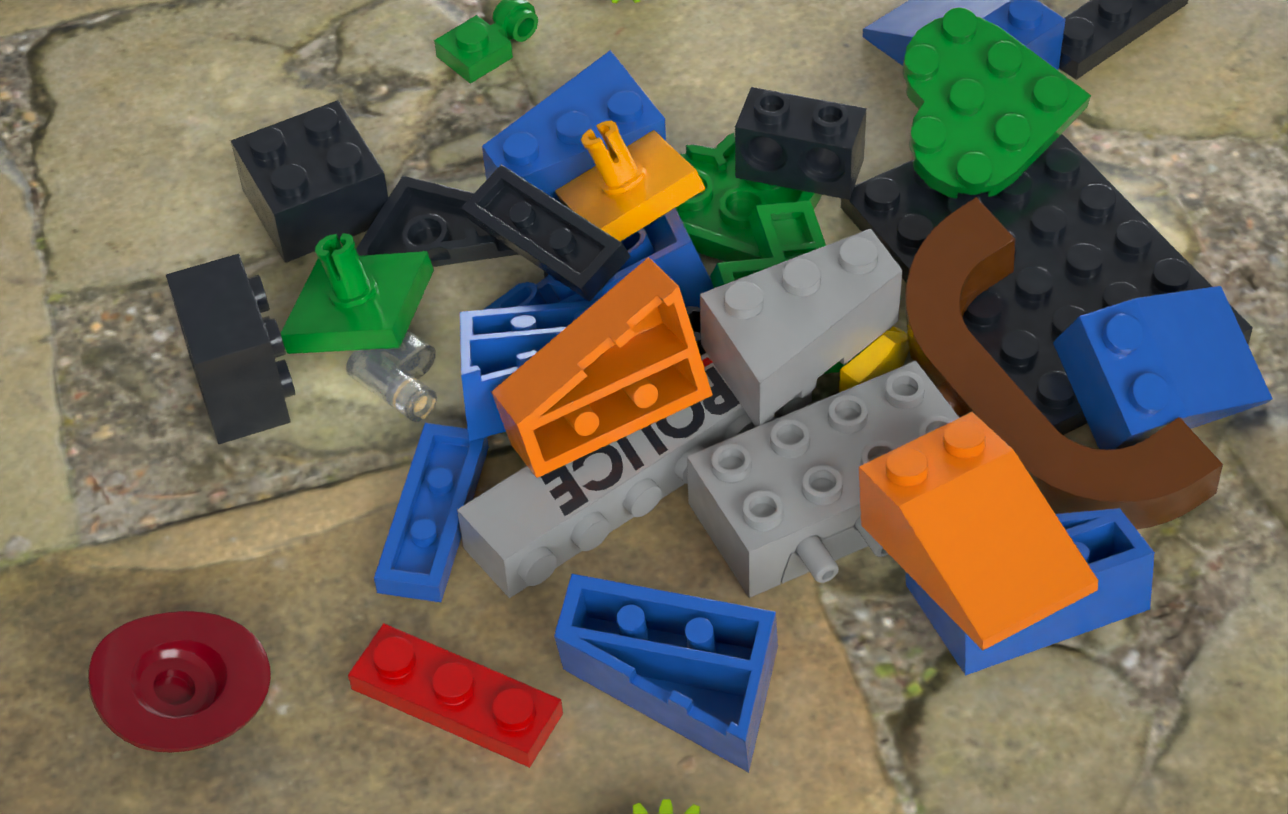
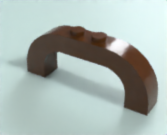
[906,197,1223,530]

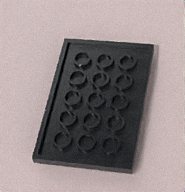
[840,134,1253,435]

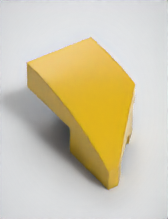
[839,326,909,393]

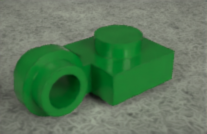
[434,0,538,84]

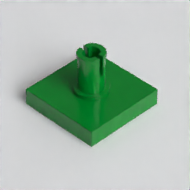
[280,233,434,354]

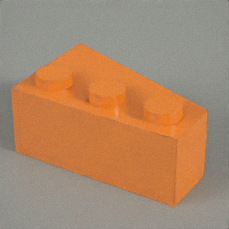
[491,257,713,478]

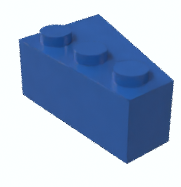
[460,299,599,441]

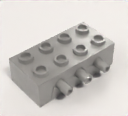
[687,361,959,598]

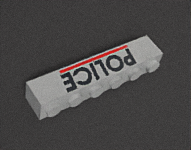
[457,353,812,598]

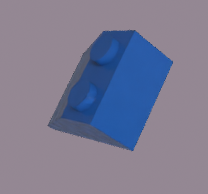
[863,0,1065,70]
[1053,286,1273,450]

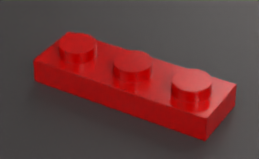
[348,623,563,768]

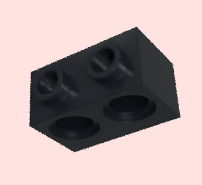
[735,87,867,200]

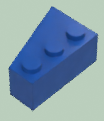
[482,50,666,203]
[905,508,1155,676]
[554,574,778,773]

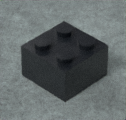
[230,100,389,263]
[166,253,296,445]

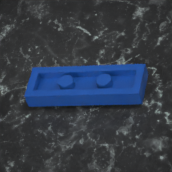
[374,423,489,603]

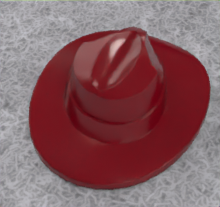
[88,611,271,753]

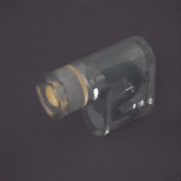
[346,330,437,422]

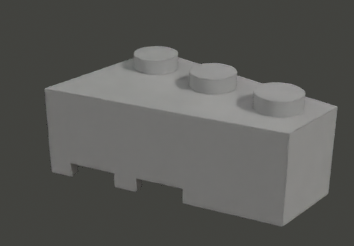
[700,229,902,427]

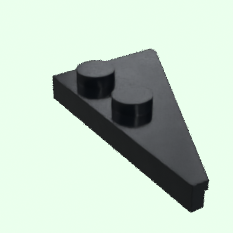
[356,176,520,267]

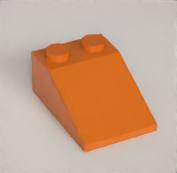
[859,412,1099,651]

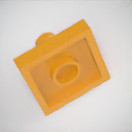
[555,121,706,242]

